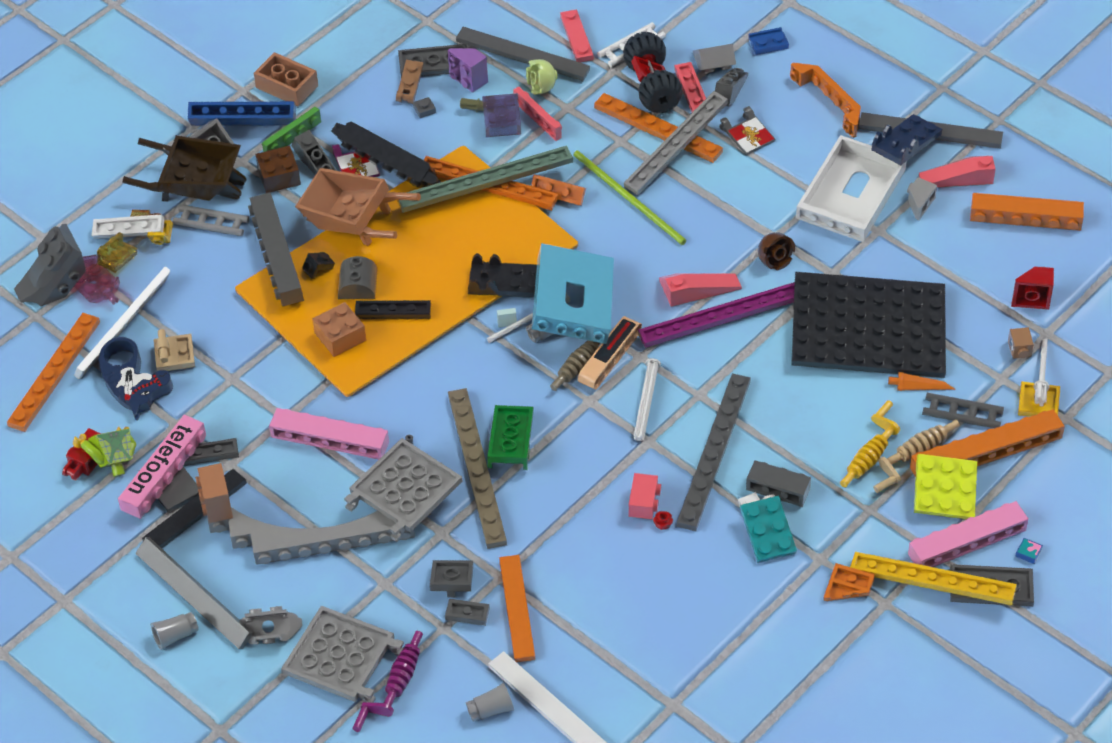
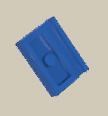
[748,27,789,55]

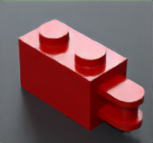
[62,428,101,480]

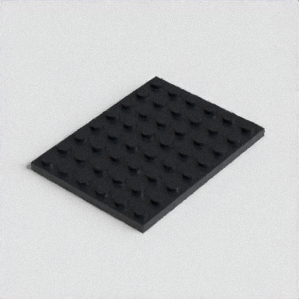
[791,272,946,378]

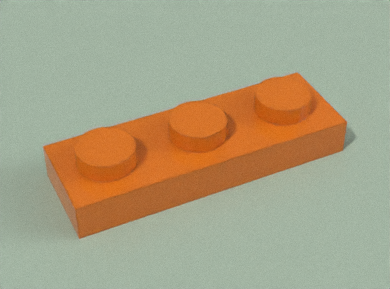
[531,174,586,206]

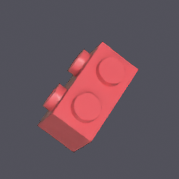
[629,473,661,519]

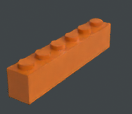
[970,193,1084,230]

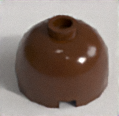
[758,232,795,270]

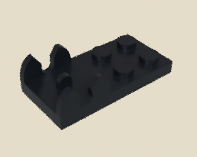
[468,253,537,297]

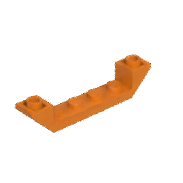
[790,63,861,138]

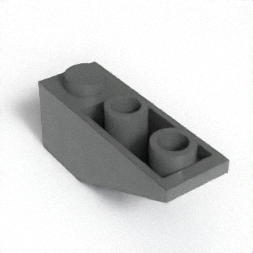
[715,68,748,106]
[291,130,336,175]

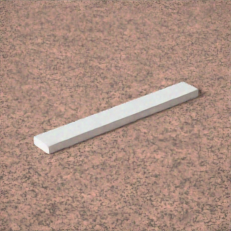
[74,267,170,379]
[488,651,607,743]

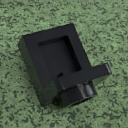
[302,252,335,278]

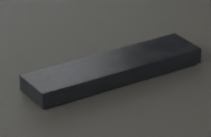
[355,300,431,319]

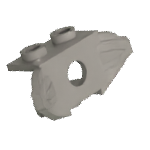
[240,606,302,645]

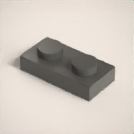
[445,599,490,626]

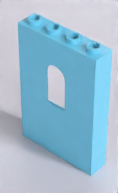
[532,243,614,344]

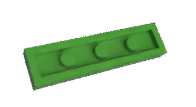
[262,107,321,152]

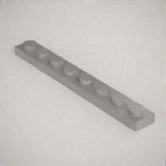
[624,91,728,195]

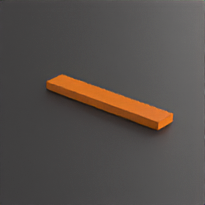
[499,555,535,662]

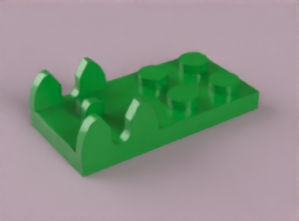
[487,405,534,470]

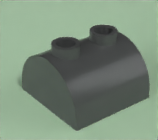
[338,256,377,299]

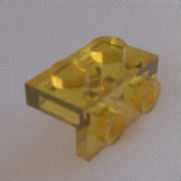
[97,232,138,273]

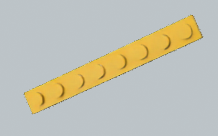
[850,552,1017,605]

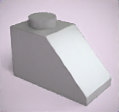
[907,177,937,220]

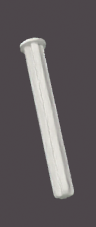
[634,358,661,441]

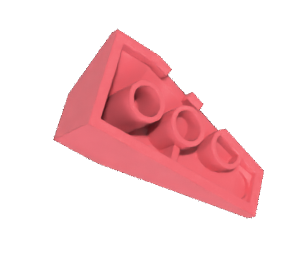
[919,155,995,187]

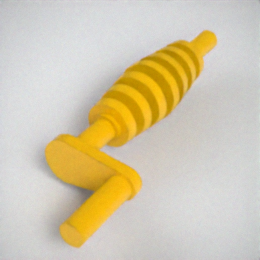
[840,400,900,487]

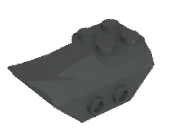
[14,224,86,306]

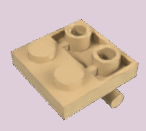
[154,329,195,371]

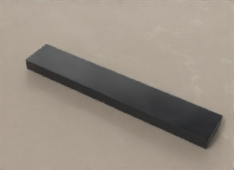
[142,469,247,548]

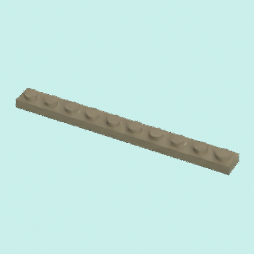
[448,388,507,549]

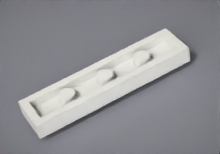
[92,215,164,239]

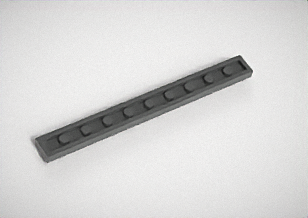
[677,373,751,531]

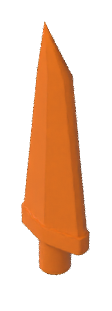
[888,372,956,391]

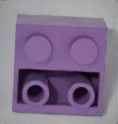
[448,48,488,92]

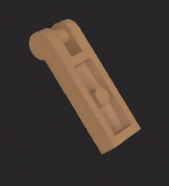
[396,60,423,104]

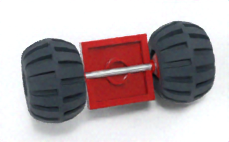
[623,31,682,113]

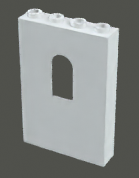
[796,135,907,242]

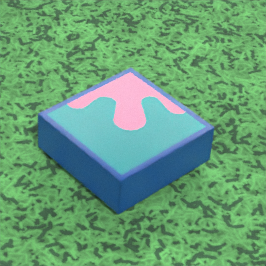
[1015,538,1043,564]

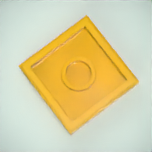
[1018,381,1060,417]

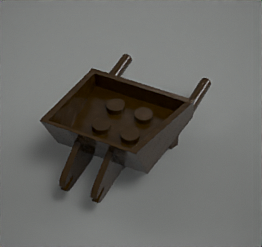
[122,135,247,201]

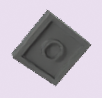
[430,560,474,598]

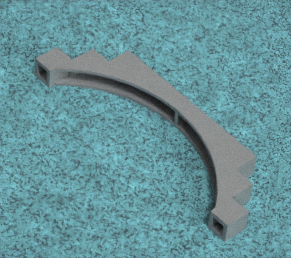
[207,462,442,565]

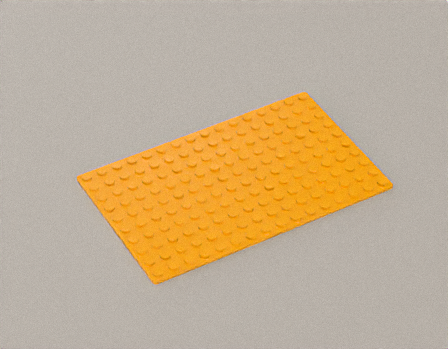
[235,146,578,397]

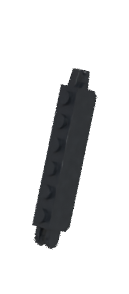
[331,121,441,188]

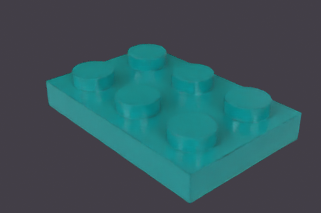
[740,496,797,563]

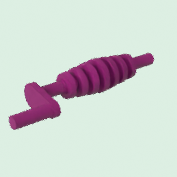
[352,631,423,732]

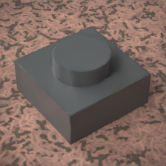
[413,97,436,118]

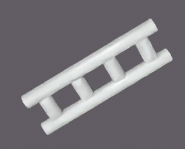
[597,22,666,68]

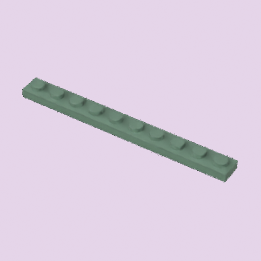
[397,145,573,213]

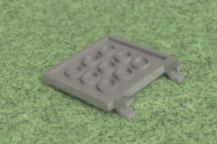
[344,438,463,542]
[281,606,404,703]

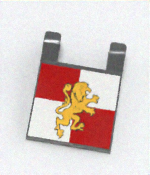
[719,106,775,155]

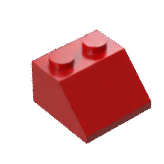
[1011,266,1054,310]

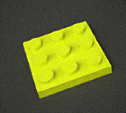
[914,454,977,519]

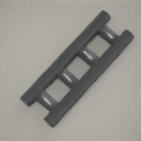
[922,392,1004,428]

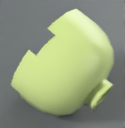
[526,59,558,95]

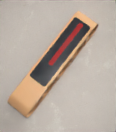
[578,316,642,390]

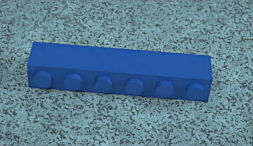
[188,101,296,126]

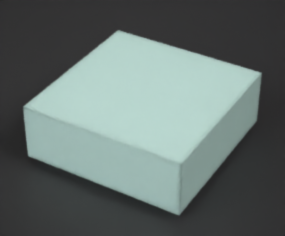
[497,308,517,327]

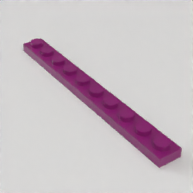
[638,282,794,348]

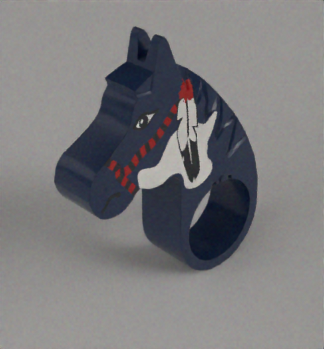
[99,337,173,420]

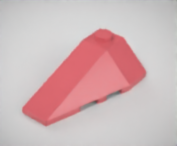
[659,273,742,307]

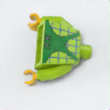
[73,427,136,477]

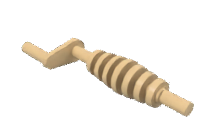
[873,420,960,493]

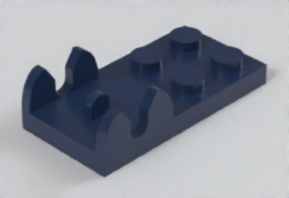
[871,114,943,166]

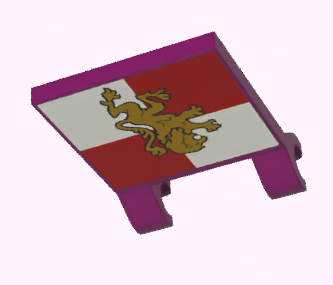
[332,144,380,177]

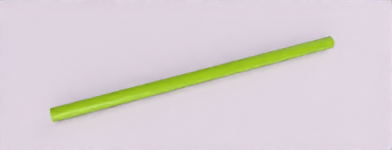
[573,150,686,245]

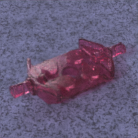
[74,255,120,305]

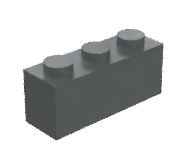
[746,460,811,507]

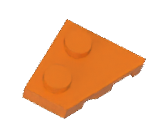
[824,563,875,601]

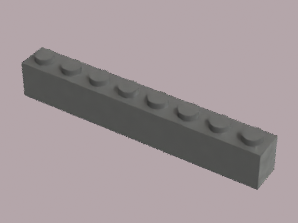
[248,192,304,307]

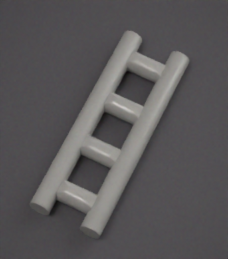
[173,204,249,236]

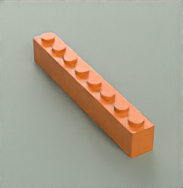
[910,409,1065,477]

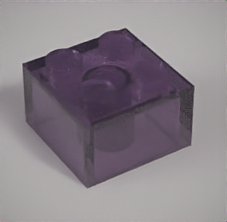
[482,93,521,137]

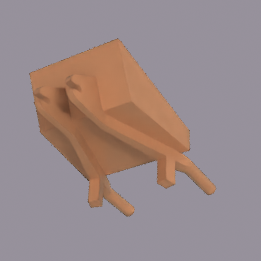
[295,168,421,246]

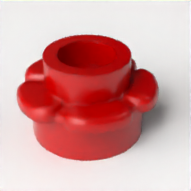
[653,511,673,530]

